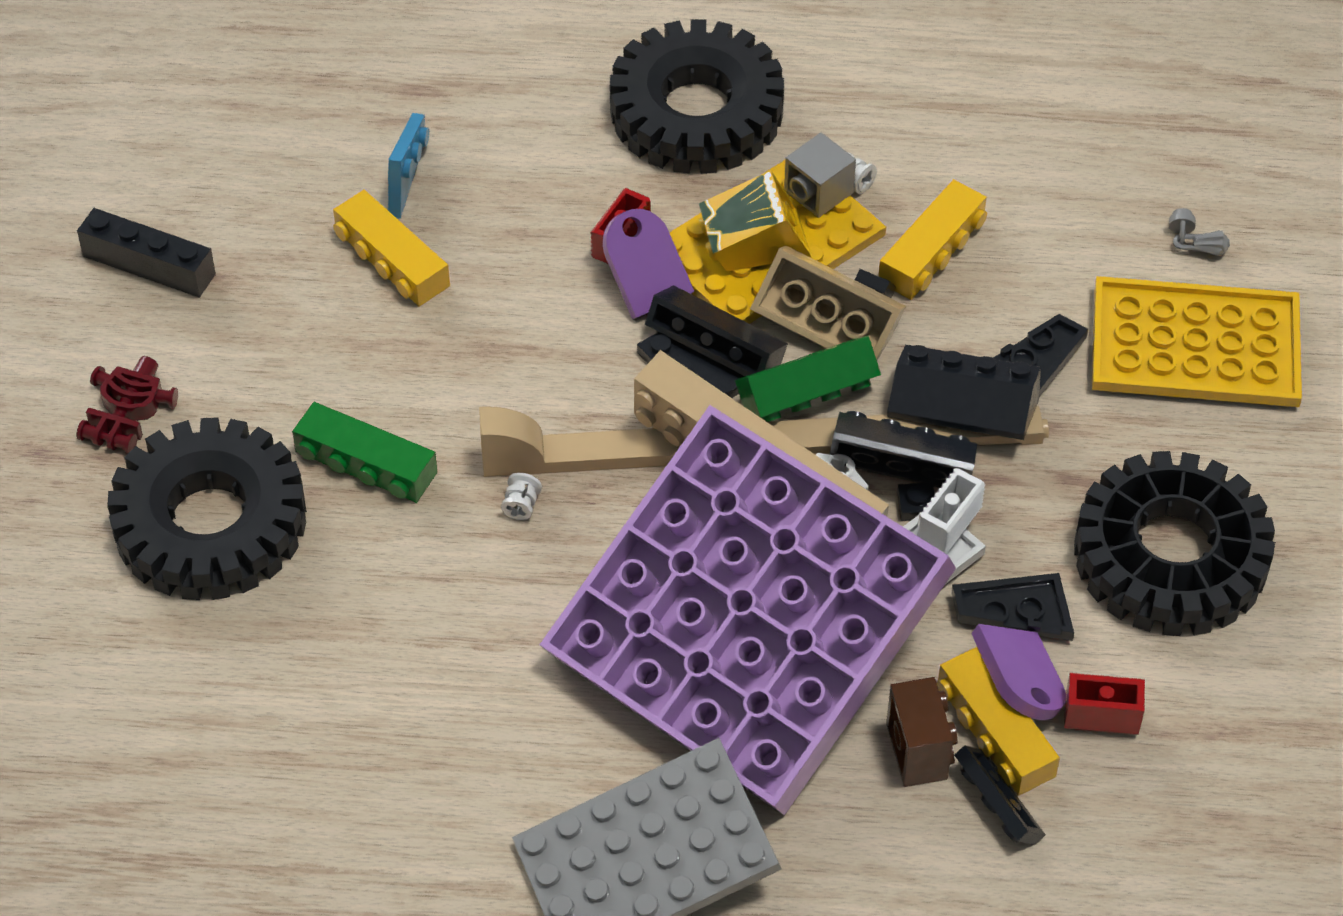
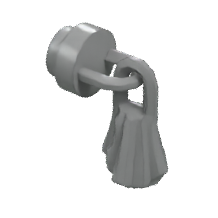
[1169,208,1230,256]

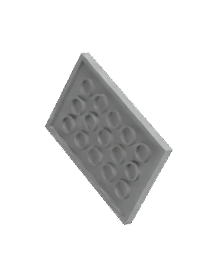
[512,738,782,916]

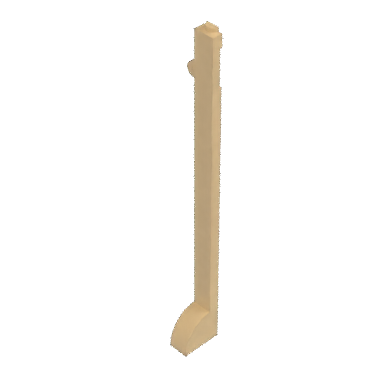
[479,406,1049,477]

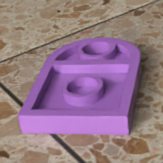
[603,209,695,319]
[971,624,1066,720]

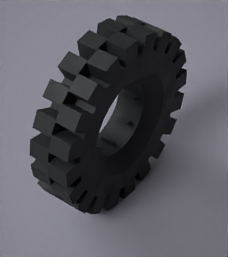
[610,19,784,174]
[107,417,307,601]
[1074,451,1276,636]

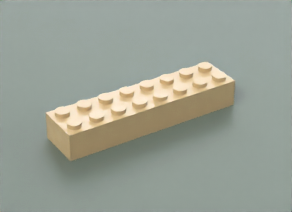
[634,350,889,516]

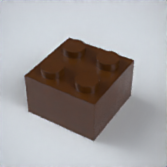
[886,677,958,787]

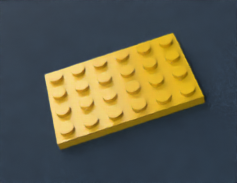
[669,160,886,324]
[1092,276,1302,407]

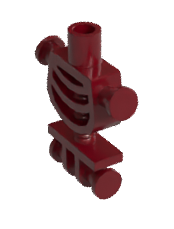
[76,356,178,454]

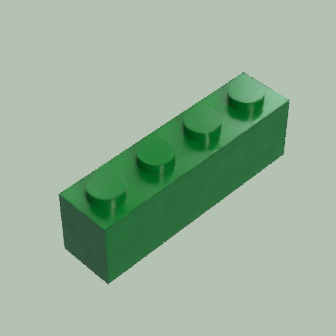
[735,336,881,422]
[292,401,438,503]

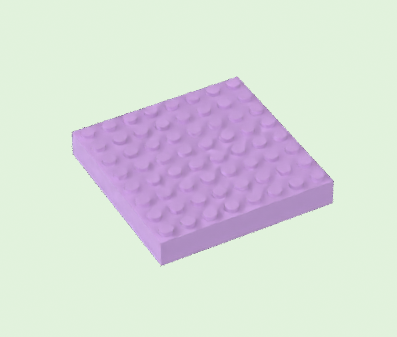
[539,405,956,816]

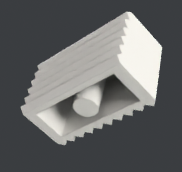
[917,468,986,554]

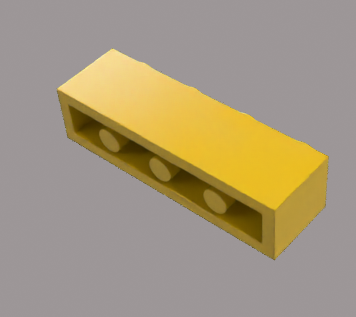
[878,179,987,300]
[333,189,450,307]
[937,647,1060,796]

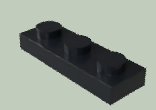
[954,745,1046,845]

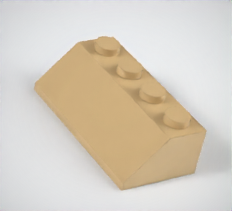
[750,246,906,360]

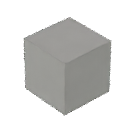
[784,133,856,218]

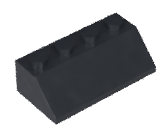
[887,344,1041,440]
[829,411,978,488]

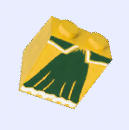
[698,170,811,271]

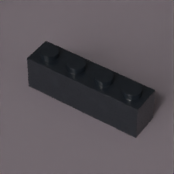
[77,208,216,298]
[645,285,788,377]

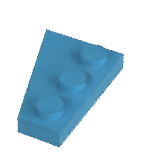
[388,113,430,219]

